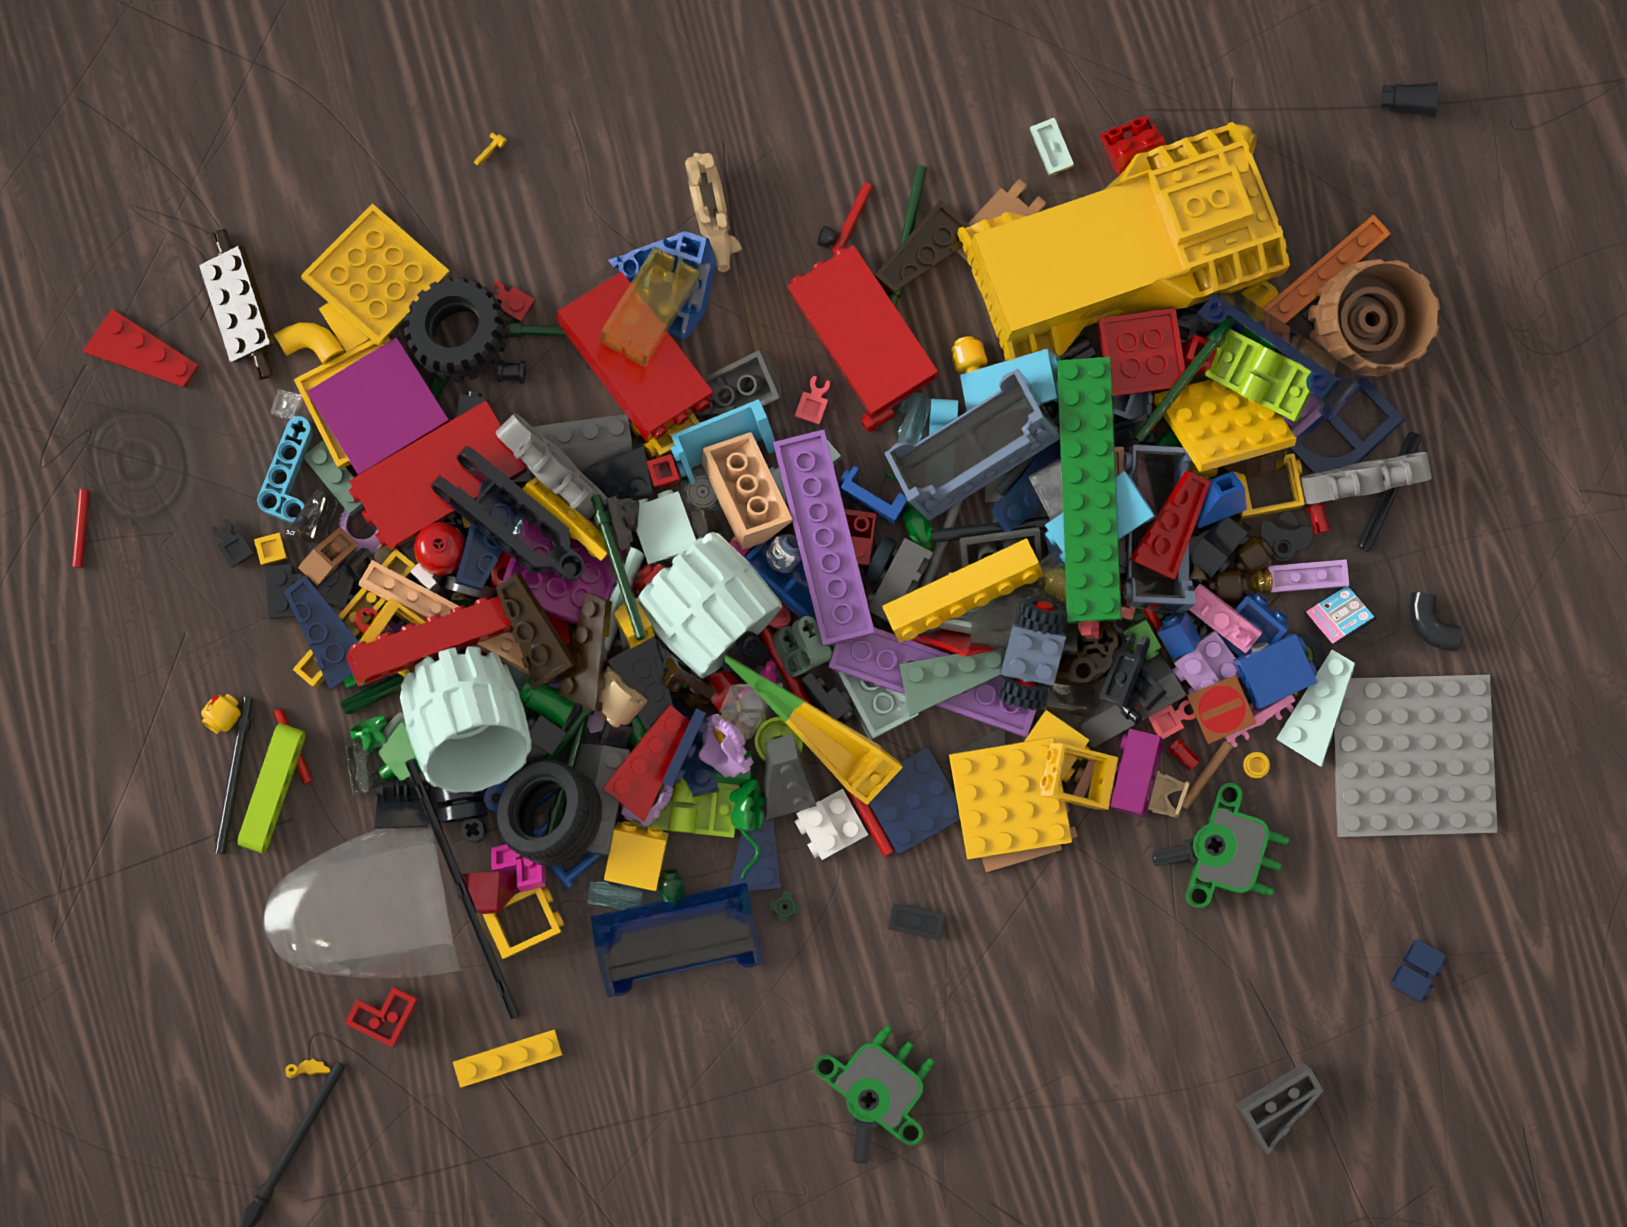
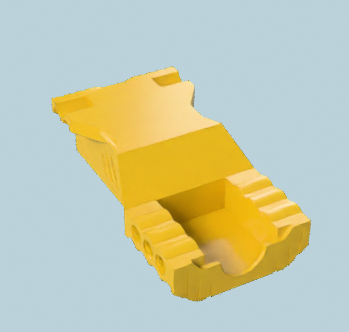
[957,122,1290,362]

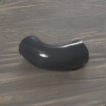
[1409,592,1461,652]

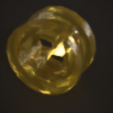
[1251,570,1273,594]

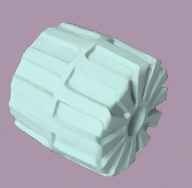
[636,532,782,678]
[400,646,531,793]

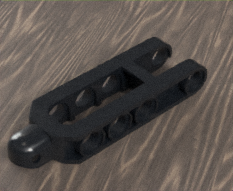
[431,446,585,582]

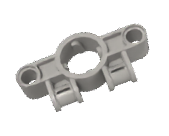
[496,413,608,519]
[1301,452,1432,504]

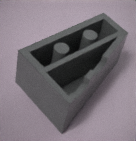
[867,538,933,626]
[761,734,817,820]
[1235,1063,1324,1155]

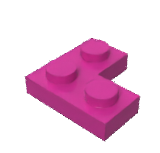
[491,836,546,892]

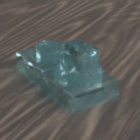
[898,392,931,445]
[588,882,642,913]

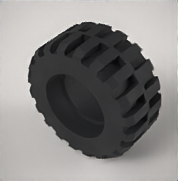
[404,277,509,382]

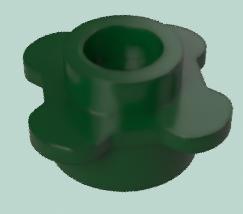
[769,891,801,923]

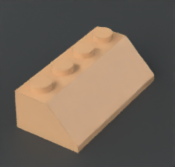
[701,432,792,550]

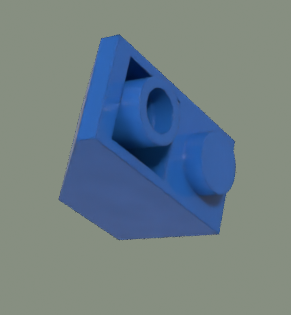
[1196,471,1247,528]

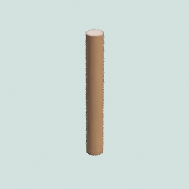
[1182,741,1233,810]

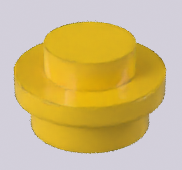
[1243,752,1270,778]

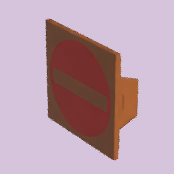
[1187,675,1257,744]

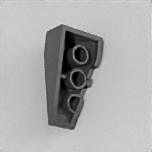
[694,350,781,416]
[1079,654,1186,749]

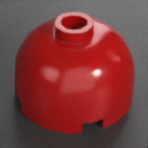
[414,522,466,576]

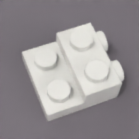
[794,789,868,861]

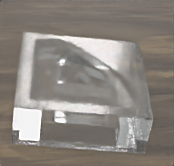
[270,389,303,420]

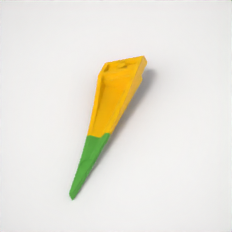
[724,655,903,805]

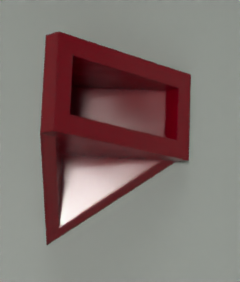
[461,871,519,914]

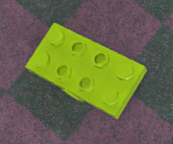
[1205,329,1321,422]
[629,778,740,838]

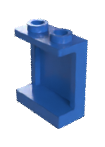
[839,465,908,527]
[1233,634,1317,709]

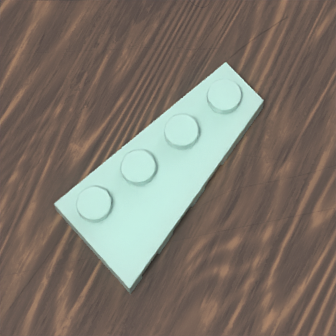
[1276,650,1355,767]

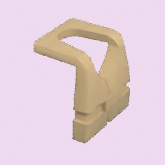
[1148,771,1190,818]

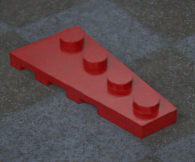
[82,309,199,388]
[1129,471,1211,580]
[602,705,690,822]

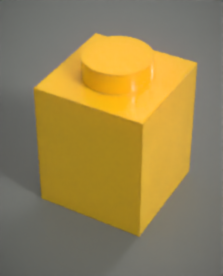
[613,600,654,648]

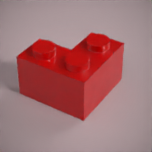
[344,987,420,1047]

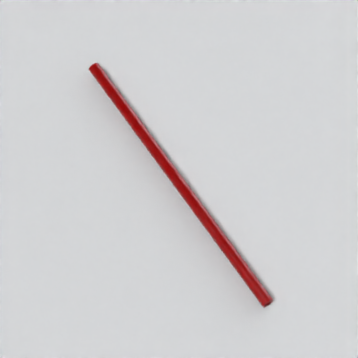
[759,625,895,857]

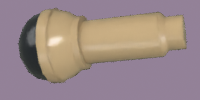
[1189,563,1207,588]

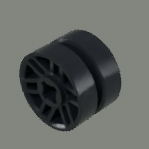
[434,788,487,823]

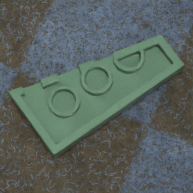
[899,645,1005,717]

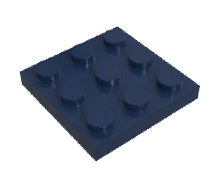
[869,747,960,855]

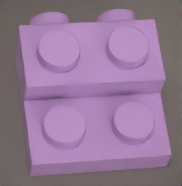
[1171,630,1240,694]

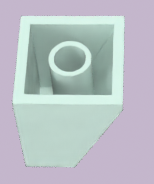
[629,490,696,566]

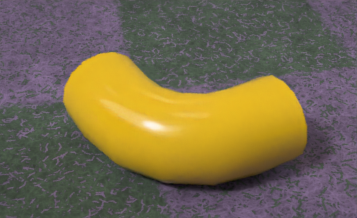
[274,322,345,364]

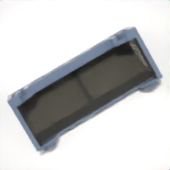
[884,369,1060,521]
[1123,445,1196,614]

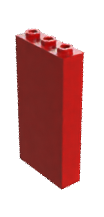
[788,245,938,419]
[556,272,713,442]
[348,401,528,552]

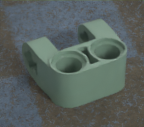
[773,616,831,677]

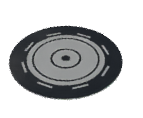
[679,468,721,515]

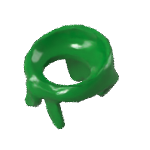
[350,715,389,754]

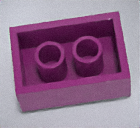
[1110,729,1165,819]

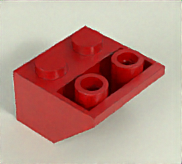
[1100,116,1166,176]
[844,509,876,569]

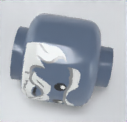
[765,534,802,573]

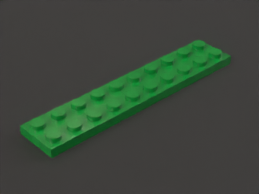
[1057,357,1122,623]

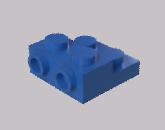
[1216,592,1290,657]

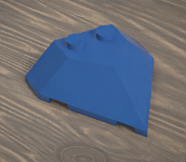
[608,231,716,339]

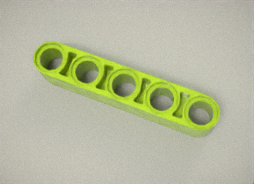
[237,723,306,854]

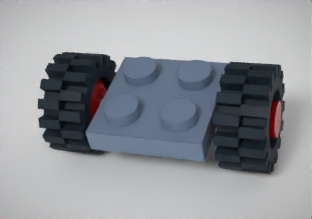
[998,596,1067,710]

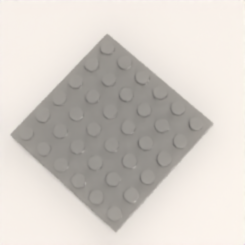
[1333,675,1498,837]

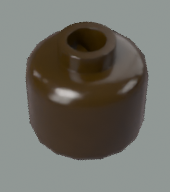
[1234,536,1275,575]
[1209,569,1247,603]

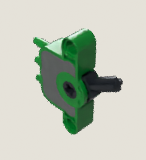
[1151,783,1289,909]
[814,1025,935,1164]

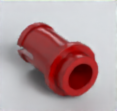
[860,408,895,433]
[1306,502,1331,534]
[1167,738,1201,771]

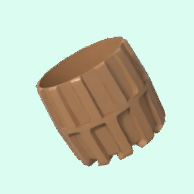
[1308,259,1440,377]

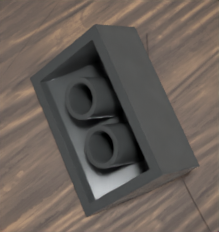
[959,527,1043,572]

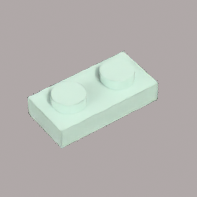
[1030,118,1074,176]

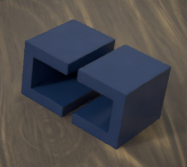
[1388,939,1446,1002]

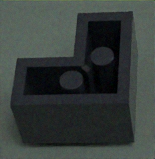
[522,711,567,768]

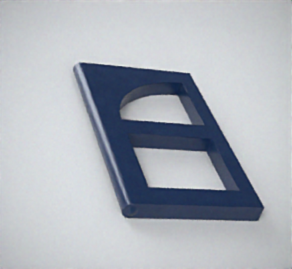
[1289,377,1405,474]

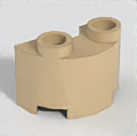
[599,667,648,728]

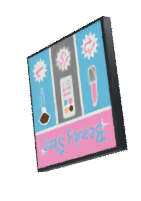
[1304,586,1377,647]

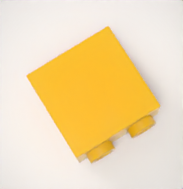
[1024,710,1090,783]
[604,821,669,891]

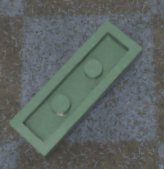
[303,441,364,516]

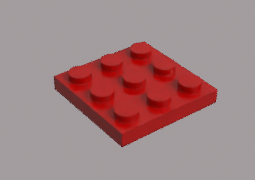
[1097,308,1188,397]

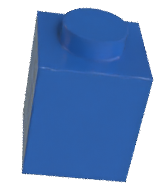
[1158,613,1201,659]

